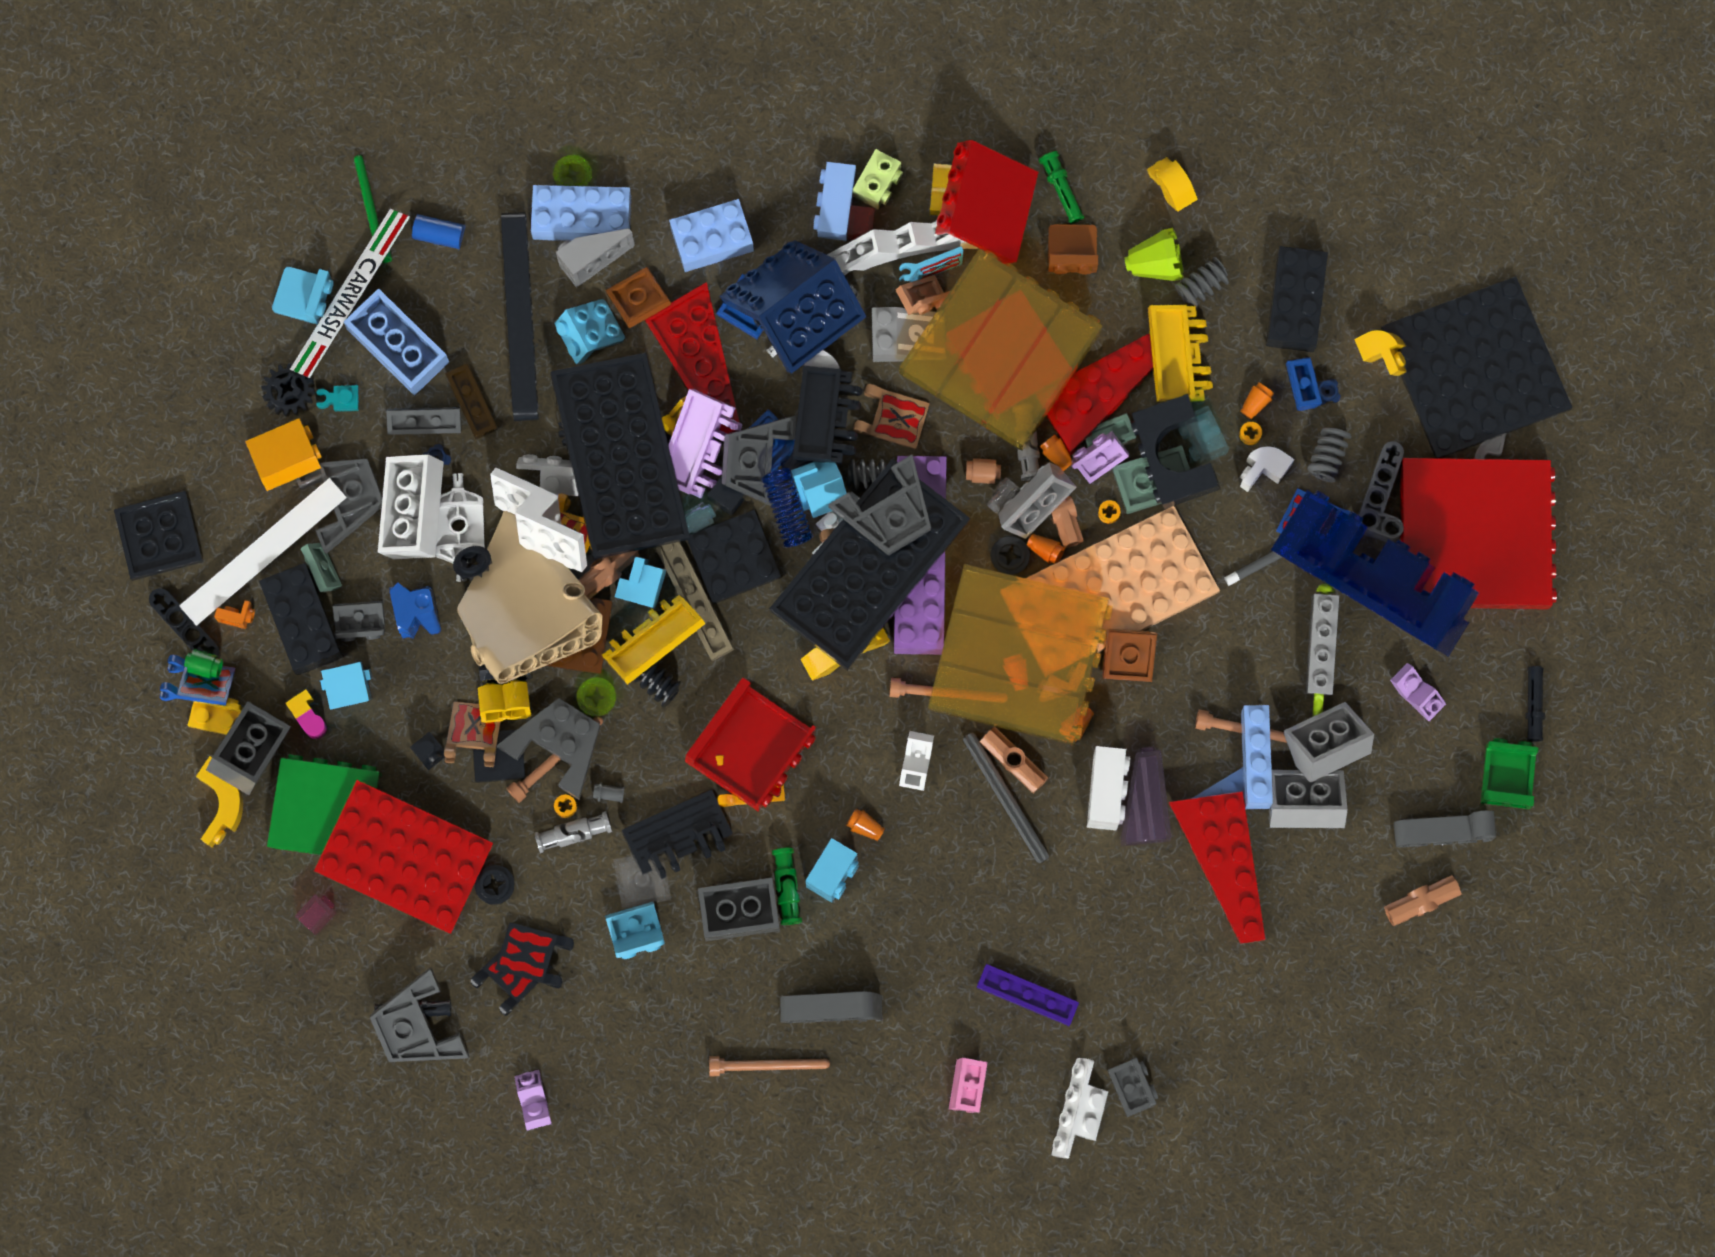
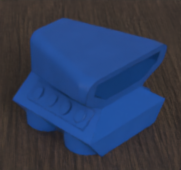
[389,583,441,639]

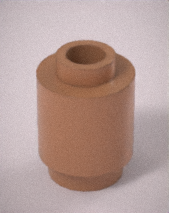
[966,458,1001,484]

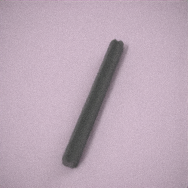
[963,733,1049,863]

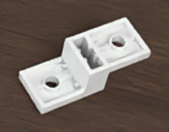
[490,468,587,572]

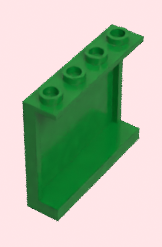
[267,754,382,855]

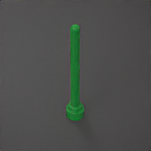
[354,155,392,264]

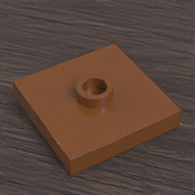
[605,267,671,329]
[1102,629,1157,682]

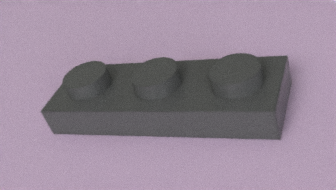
[386,407,462,435]

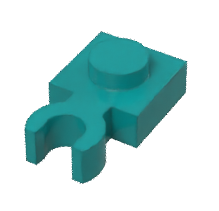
[316,385,359,411]

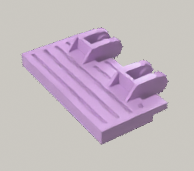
[668,389,742,498]

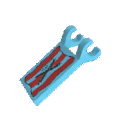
[899,246,963,282]

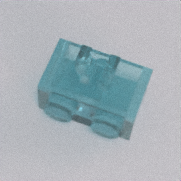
[1179,406,1229,466]

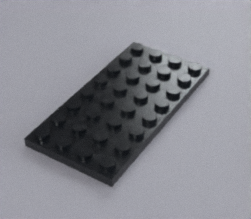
[550,353,690,559]
[769,459,970,671]

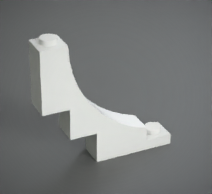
[827,221,978,275]

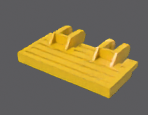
[1148,305,1213,402]
[602,595,705,685]

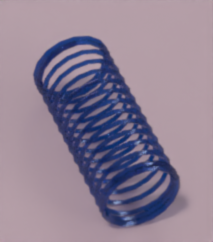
[761,468,813,547]

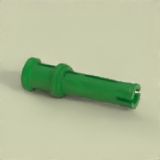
[1038,151,1084,224]

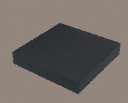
[473,729,525,783]

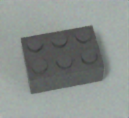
[206,702,290,795]
[698,878,780,941]

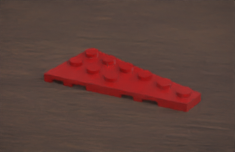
[645,282,739,441]
[1035,333,1154,455]
[1168,791,1266,944]

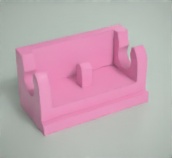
[949,1058,987,1113]

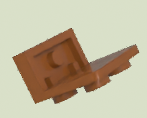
[1048,224,1098,274]

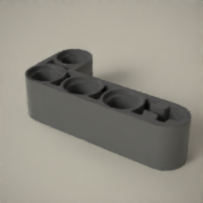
[1356,441,1404,543]
[1394,811,1497,848]
[780,992,883,1023]

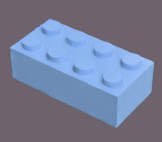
[531,185,631,241]
[344,288,449,396]

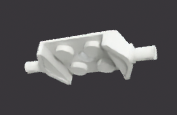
[435,473,485,582]

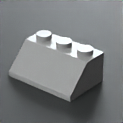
[998,462,1077,539]
[1284,702,1374,782]
[1268,770,1348,828]

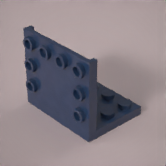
[720,240,867,374]

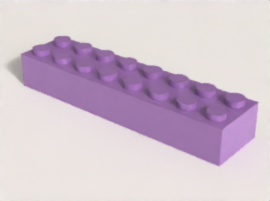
[894,456,946,655]

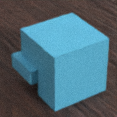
[791,462,847,518]
[615,557,666,608]
[320,661,372,710]

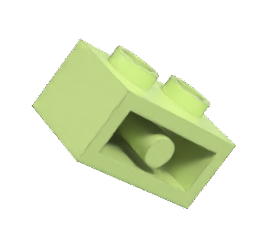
[853,149,903,209]

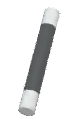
[1224,543,1293,586]

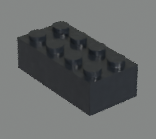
[1266,246,1328,353]
[259,563,343,676]

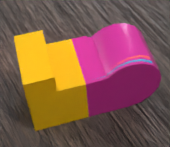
[286,689,327,739]

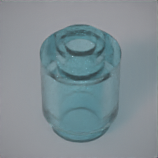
[684,501,716,534]

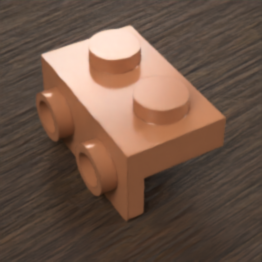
[896,275,955,315]

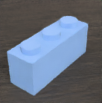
[813,162,856,241]

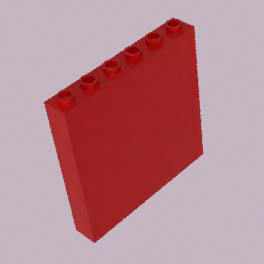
[1400,458,1557,609]

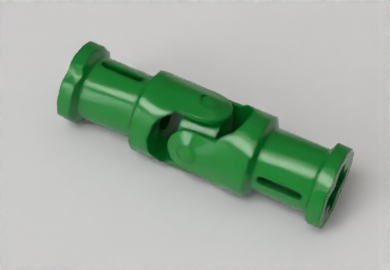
[772,848,802,925]

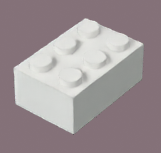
[1087,746,1130,830]

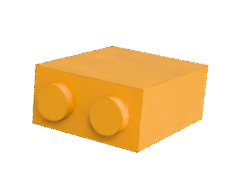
[245,418,322,491]

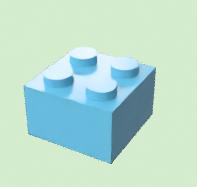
[806,838,859,903]

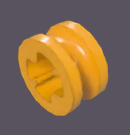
[1239,422,1262,445]
[1098,500,1121,524]
[554,794,577,818]

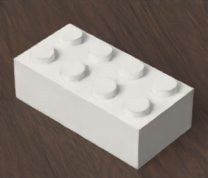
[378,455,444,559]

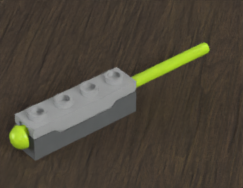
[1305,583,1339,717]

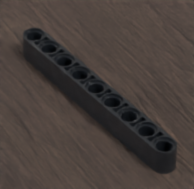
[501,212,539,422]

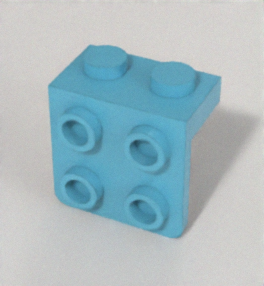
[272,267,333,325]
[554,299,625,365]
[605,902,665,959]

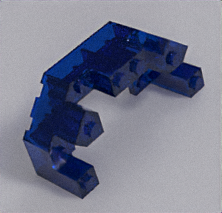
[1271,490,1479,657]

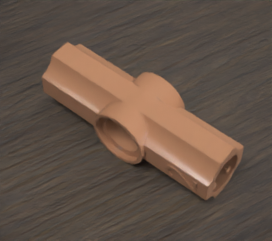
[1051,496,1083,548]
[578,550,640,600]
[980,726,1048,794]
[1384,875,1461,926]

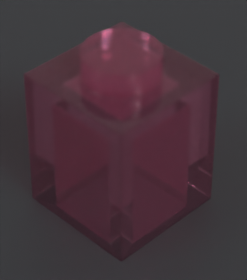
[295,894,336,936]

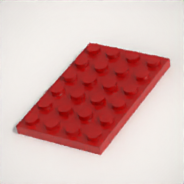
[314,780,493,934]

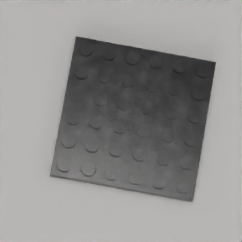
[1381,277,1573,459]

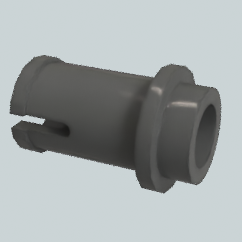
[593,782,625,803]

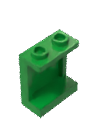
[1480,738,1539,810]

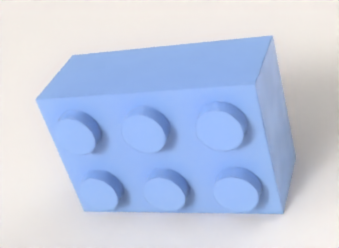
[669,199,754,272]

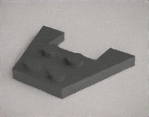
[722,416,796,513]
[828,455,931,555]
[296,459,383,554]
[496,698,601,800]
[370,967,469,1062]

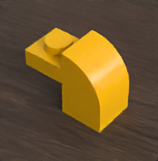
[1147,157,1198,212]
[1354,330,1407,376]

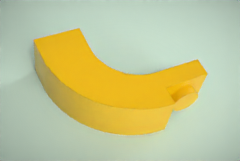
[801,628,890,681]
[196,756,243,848]

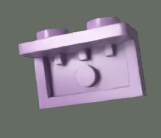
[1071,431,1129,484]

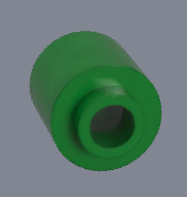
[184,649,223,679]

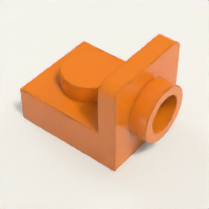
[214,600,255,629]

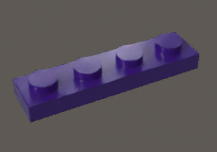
[977,964,1079,1026]

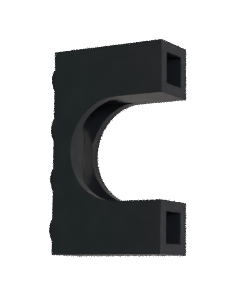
[1130,394,1221,509]

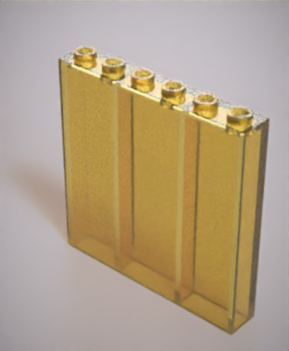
[899,249,1103,451]
[928,564,1113,745]

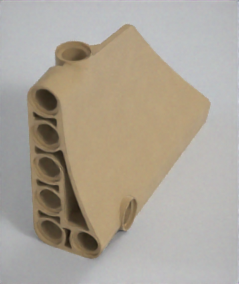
[458,511,602,684]

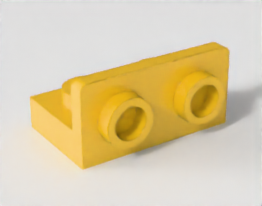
[188,698,243,735]

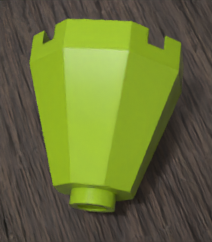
[1125,228,1184,281]

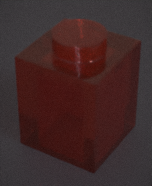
[848,206,875,241]

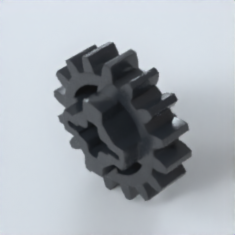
[261,363,315,417]

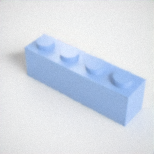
[1241,705,1273,809]

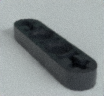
[149,588,221,658]

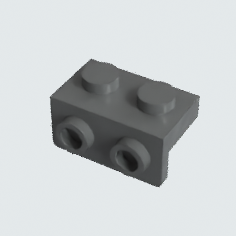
[333,601,386,642]
[1107,1057,1158,1117]

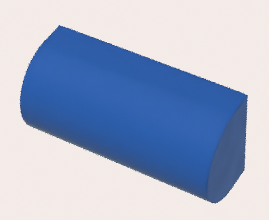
[412,214,465,249]
[1286,357,1322,411]

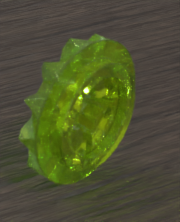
[553,155,592,186]
[577,677,617,717]

